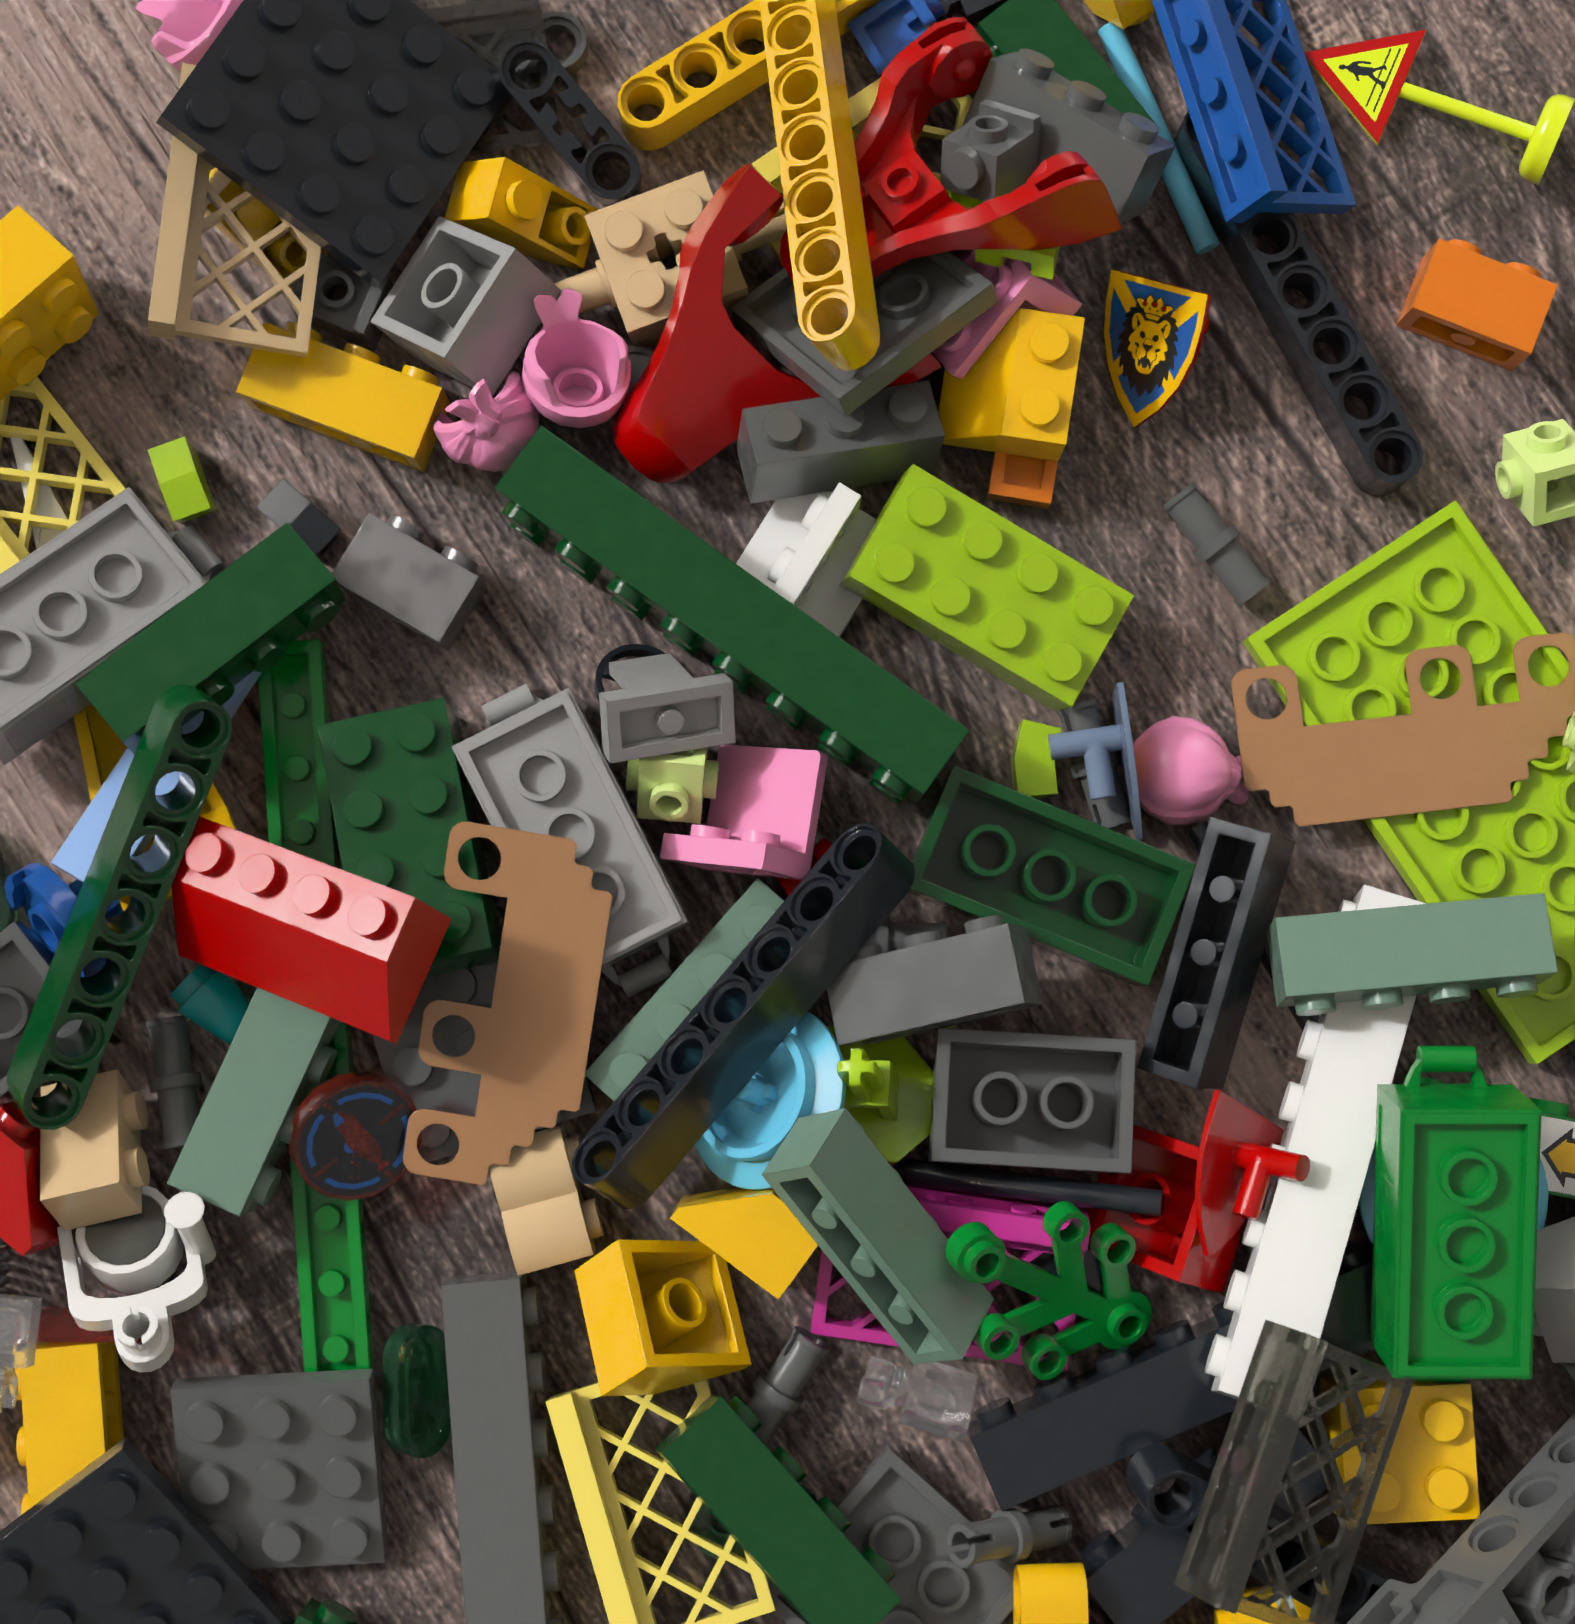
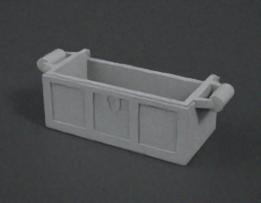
[0,487,224,765]
[452,683,691,998]

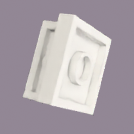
[736,482,876,637]

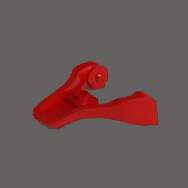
[780,17,1122,283]
[613,163,942,483]

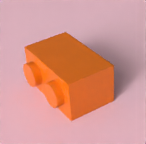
[1396,238,1558,371]

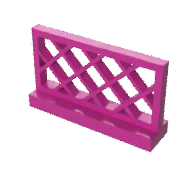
[810,1185,1091,1372]

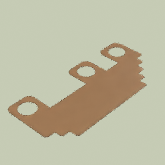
[1231,633,1575,827]
[403,822,612,1185]

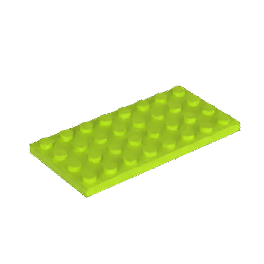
[1242,500,1575,1064]

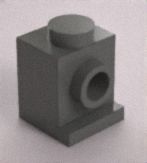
[941,99,1041,202]
[293,252,394,352]

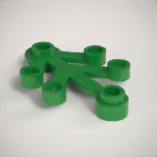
[945,1201,1152,1380]

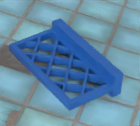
[1152,0,1356,223]

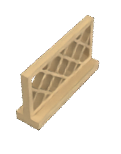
[148,62,321,358]

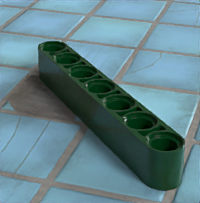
[7,684,232,1130]

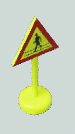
[1304,29,1575,185]

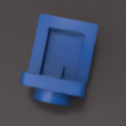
[847,0,945,77]

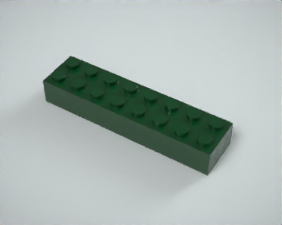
[495,425,969,806]

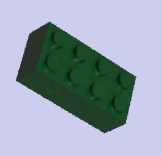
[317,697,501,977]
[908,765,1196,986]

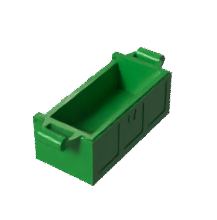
[1371,1046,1542,1383]

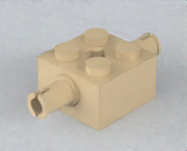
[554,170,787,348]

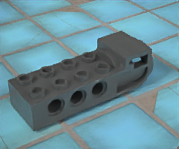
[1347,1413,1575,1624]

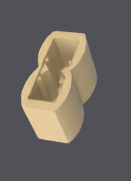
[489,1125,604,1276]

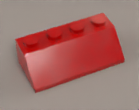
[171,816,452,1044]

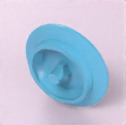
[695,1011,846,1190]

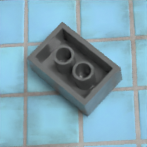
[928,1028,1136,1174]

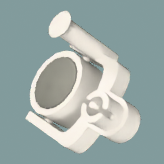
[57,1186,216,1373]

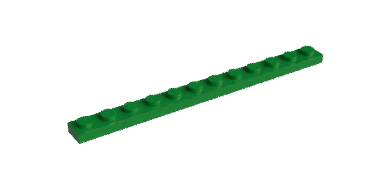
[258,639,377,1406]

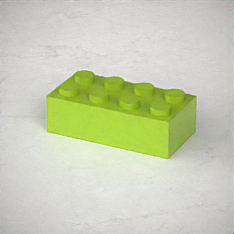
[839,464,1134,712]

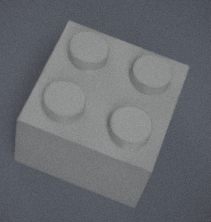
[370,216,561,396]

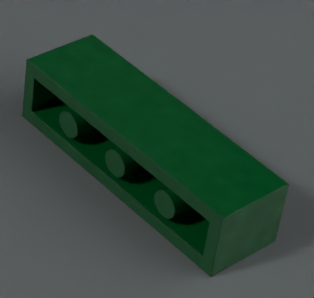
[75,522,346,754]
[655,1394,901,1624]

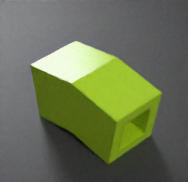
[148,436,218,524]
[1010,719,1062,799]

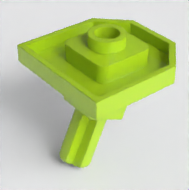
[827,1026,933,1166]

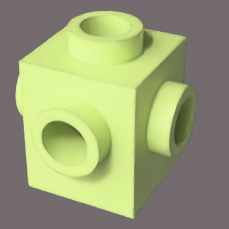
[1495,419,1575,527]
[626,747,719,824]

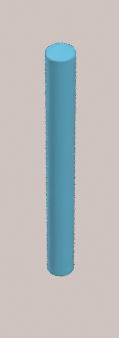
[1098,22,1220,255]

